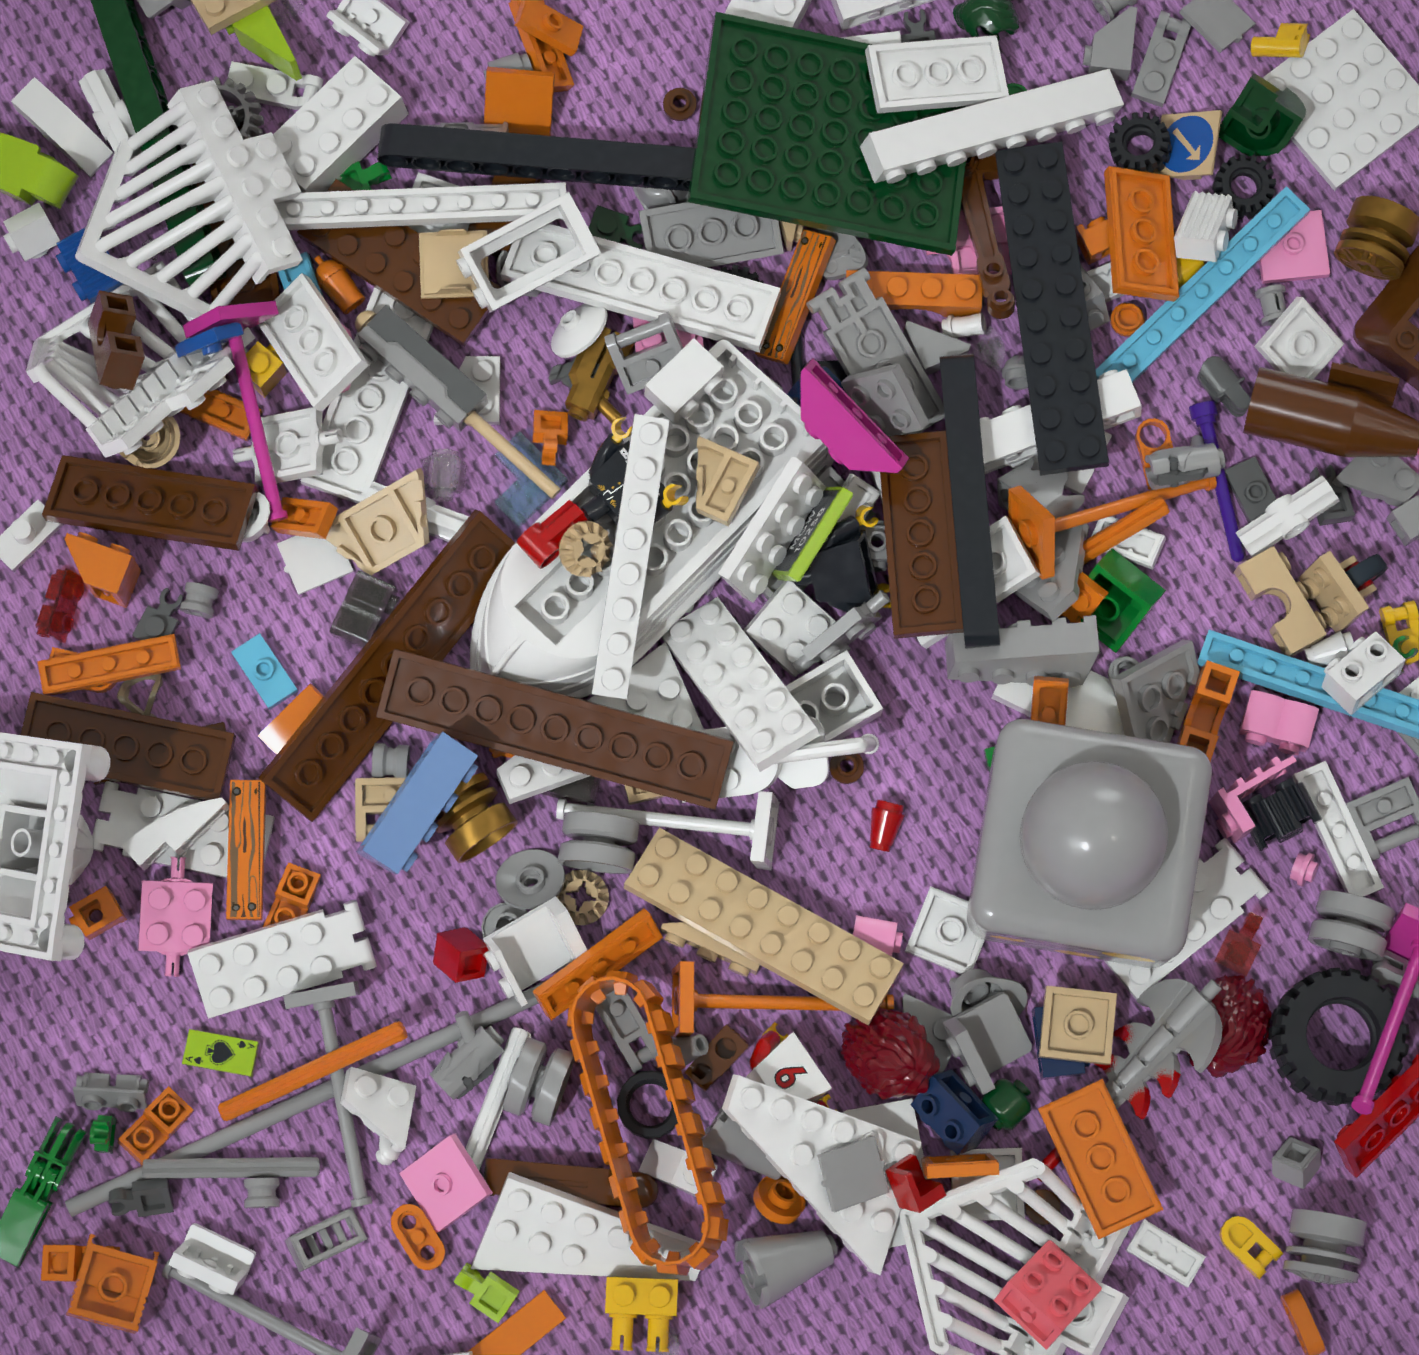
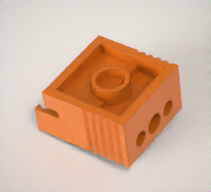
[66,1234,159,1334]

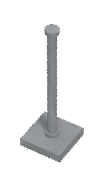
[283,981,372,1207]
[161,1258,382,1355]

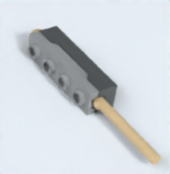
[355,305,561,499]

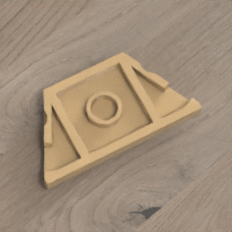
[326,468,430,576]

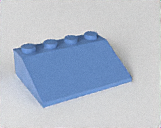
[356,732,478,875]

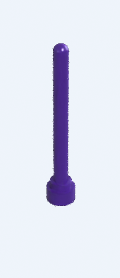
[1189,401,1245,562]

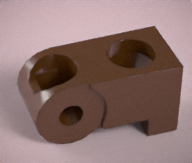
[685,1024,751,1092]

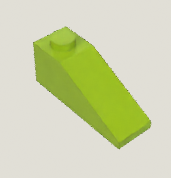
[225,5,302,81]

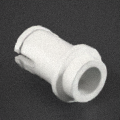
[942,313,987,339]

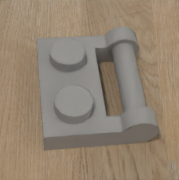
[604,312,683,395]
[1346,777,1419,861]

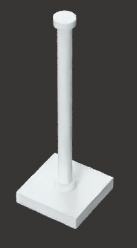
[556,791,780,870]

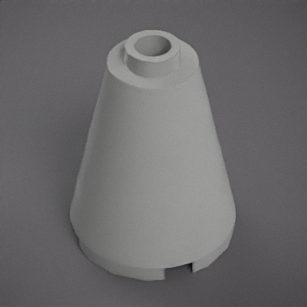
[701,1105,787,1180]
[734,1230,838,1309]

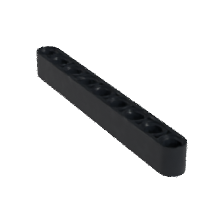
[940,353,1000,649]

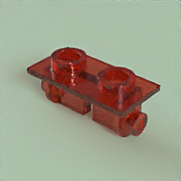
[35,568,84,643]

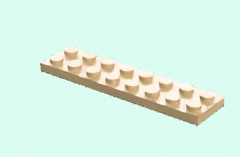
[624,827,904,1026]

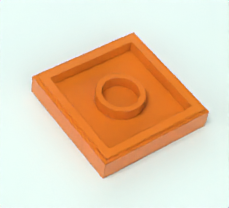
[484,67,555,136]
[921,1153,999,1179]

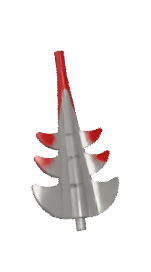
[1037,978,1222,1182]

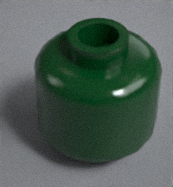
[980,1078,1032,1131]

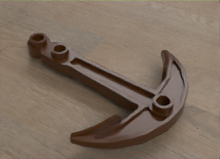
[961,150,1015,319]

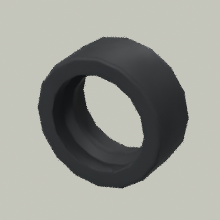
[617,1071,678,1139]

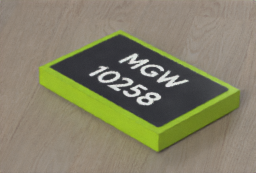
[771,487,853,582]

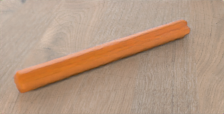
[218,1021,408,1121]

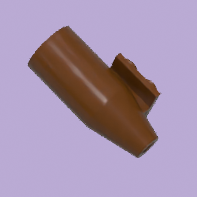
[1243,362,1419,457]

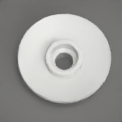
[551,303,608,358]

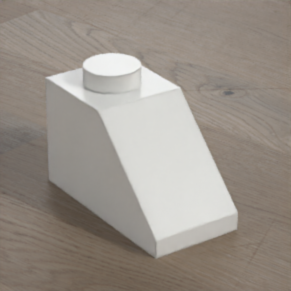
[639,1139,718,1197]

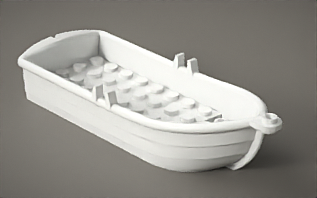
[470,340,834,699]

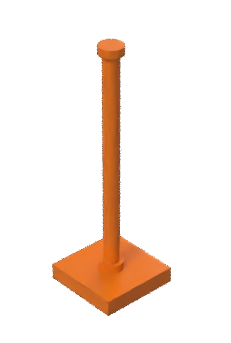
[1008,477,1217,580]
[671,961,894,1037]

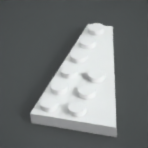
[497,642,704,804]
[471,1172,700,1281]

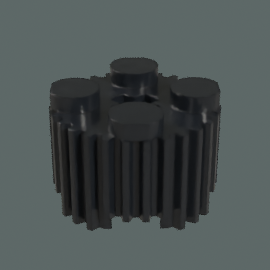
[1243,778,1322,851]

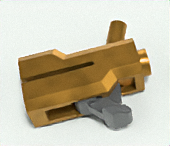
[548,327,635,423]

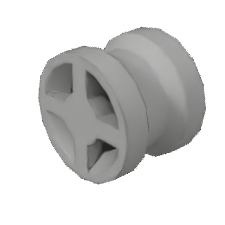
[179,582,219,619]
[244,1178,280,1209]

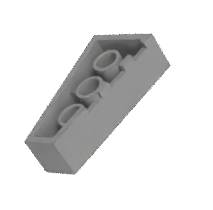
[945,615,1100,688]

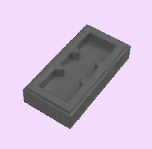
[1225,457,1276,524]

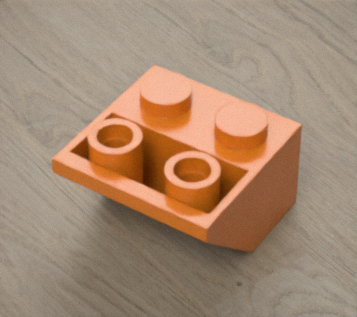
[64,532,141,608]

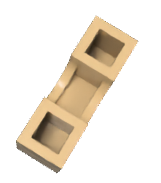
[1234,546,1327,657]

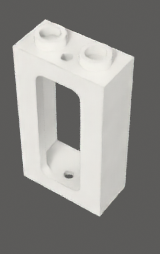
[456,192,601,313]

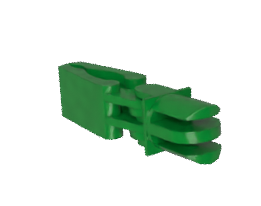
[0,1116,87,1268]

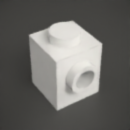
[3,203,60,261]

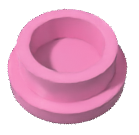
[1290,852,1319,887]

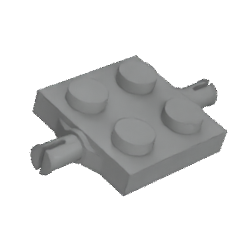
[792,590,890,674]

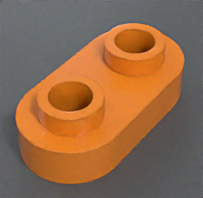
[391,1204,446,1271]

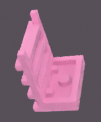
[1209,755,1296,843]

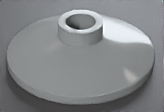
[495,849,565,909]

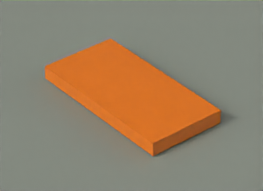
[1104,166,1179,302]
[1038,1079,1164,1239]

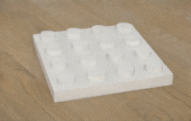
[1263,9,1419,191]

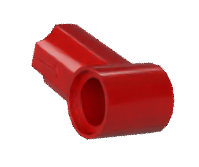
[516,500,589,569]

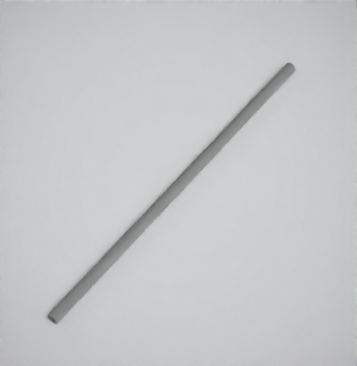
[65,982,544,1217]

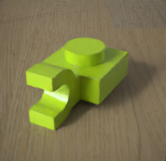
[453,1262,520,1323]

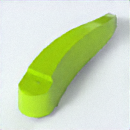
[0,133,79,209]

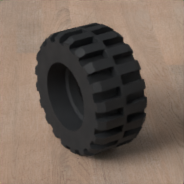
[1268,967,1410,1106]

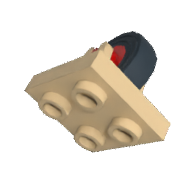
[1299,551,1388,633]

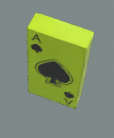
[182,1029,259,1077]

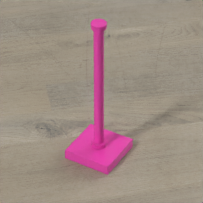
[183,301,288,522]
[1351,902,1419,1115]

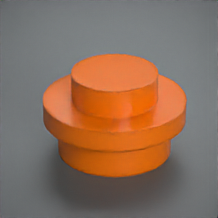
[1110,303,1144,337]

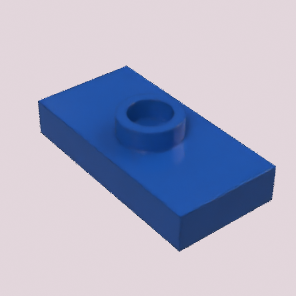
[174,322,244,358]

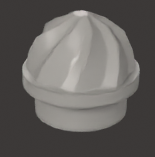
[1002,355,1028,390]

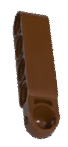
[484,1158,658,1209]

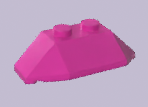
[801,358,909,473]

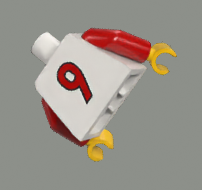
[746,1022,837,1111]

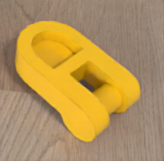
[1379,600,1419,665]
[1219,1216,1283,1280]

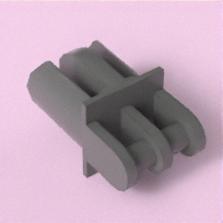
[1197,356,1251,417]

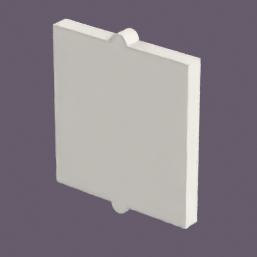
[277,536,354,595]

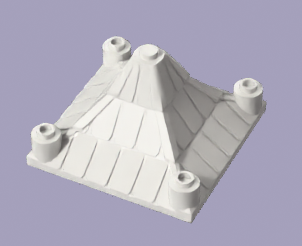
[0,732,110,961]

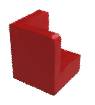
[433,927,489,983]
[885,1154,947,1213]

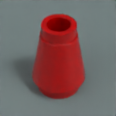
[869,799,905,852]

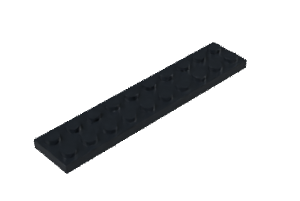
[995,141,1109,476]

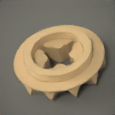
[559,521,614,577]
[557,870,609,925]

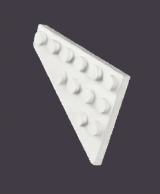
[722,1074,922,1275]

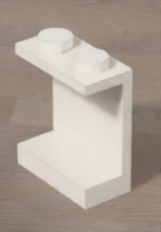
[483,896,587,1007]

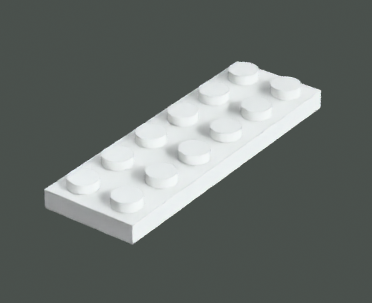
[662,597,820,772]

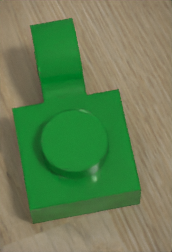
[337,161,392,191]

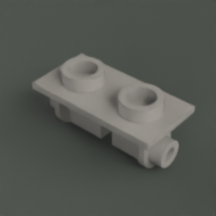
[73,1072,149,1112]

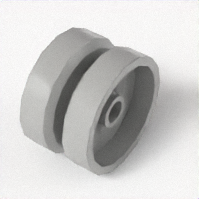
[558,811,639,874]
[1307,890,1395,961]
[502,1037,575,1127]

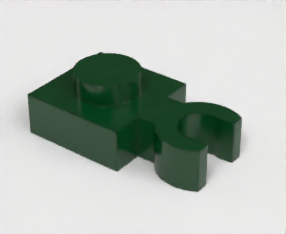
[589,205,643,250]

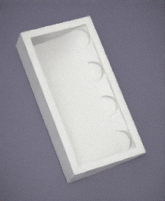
[991,670,1125,735]

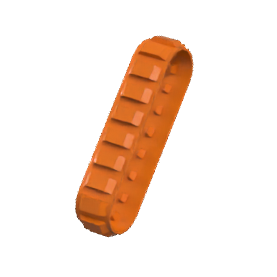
[567,970,729,1276]

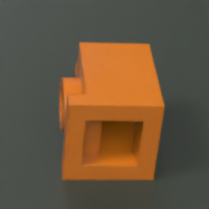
[1075,217,1110,265]
[69,886,127,940]

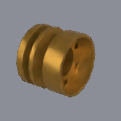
[1334,196,1419,280]
[434,772,518,863]

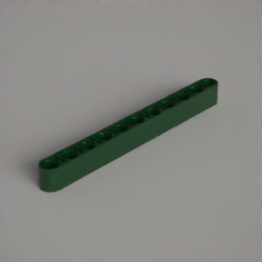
[91,0,226,286]

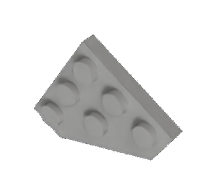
[1014,523,1089,621]
[1111,640,1200,743]

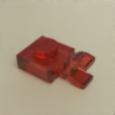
[1213,912,1263,977]

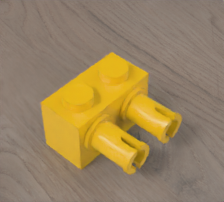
[605,1277,678,1352]

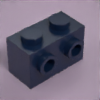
[911,1069,998,1155]

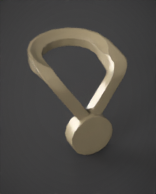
[117,674,163,717]

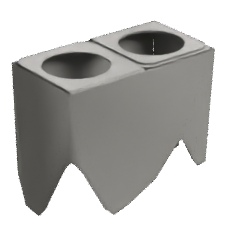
[997,458,1085,518]

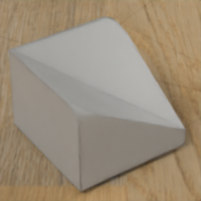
[1272,1136,1321,1189]

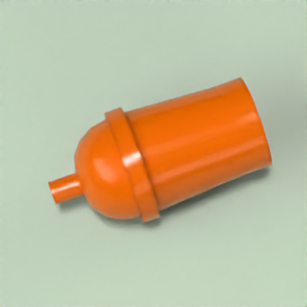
[314,255,366,315]

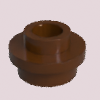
[663,88,696,121]
[829,754,864,784]

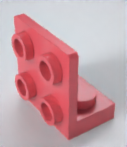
[993,1240,1102,1350]

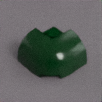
[1218,73,1307,157]

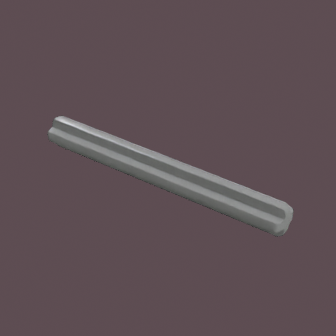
[142,1157,320,1179]

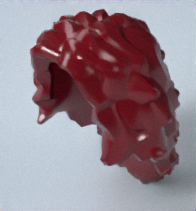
[1187,975,1272,1078]
[840,1007,940,1100]

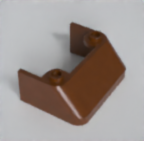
[1353,245,1419,391]

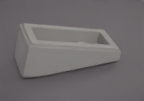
[285,1207,367,1272]

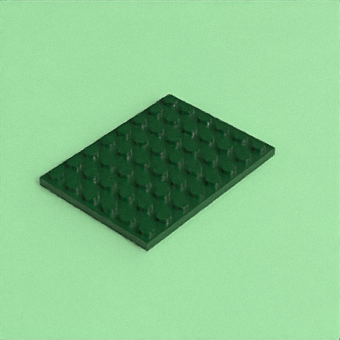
[687,12,968,256]

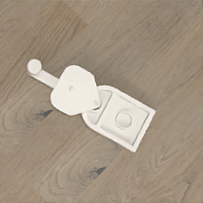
[682,716,879,803]

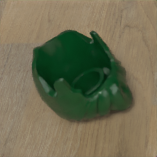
[953,0,1019,41]

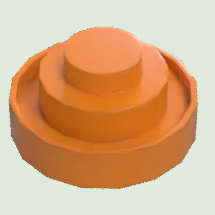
[753,1176,805,1224]

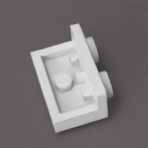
[326,0,410,57]
[168,1223,256,1295]

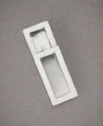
[11,77,114,177]
[121,797,229,871]

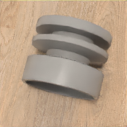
[1283,1209,1367,1285]

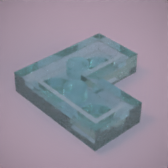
[494,431,568,528]

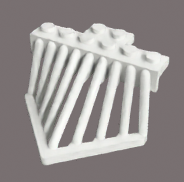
[75,80,303,319]
[26,261,255,458]
[899,1158,1132,1355]

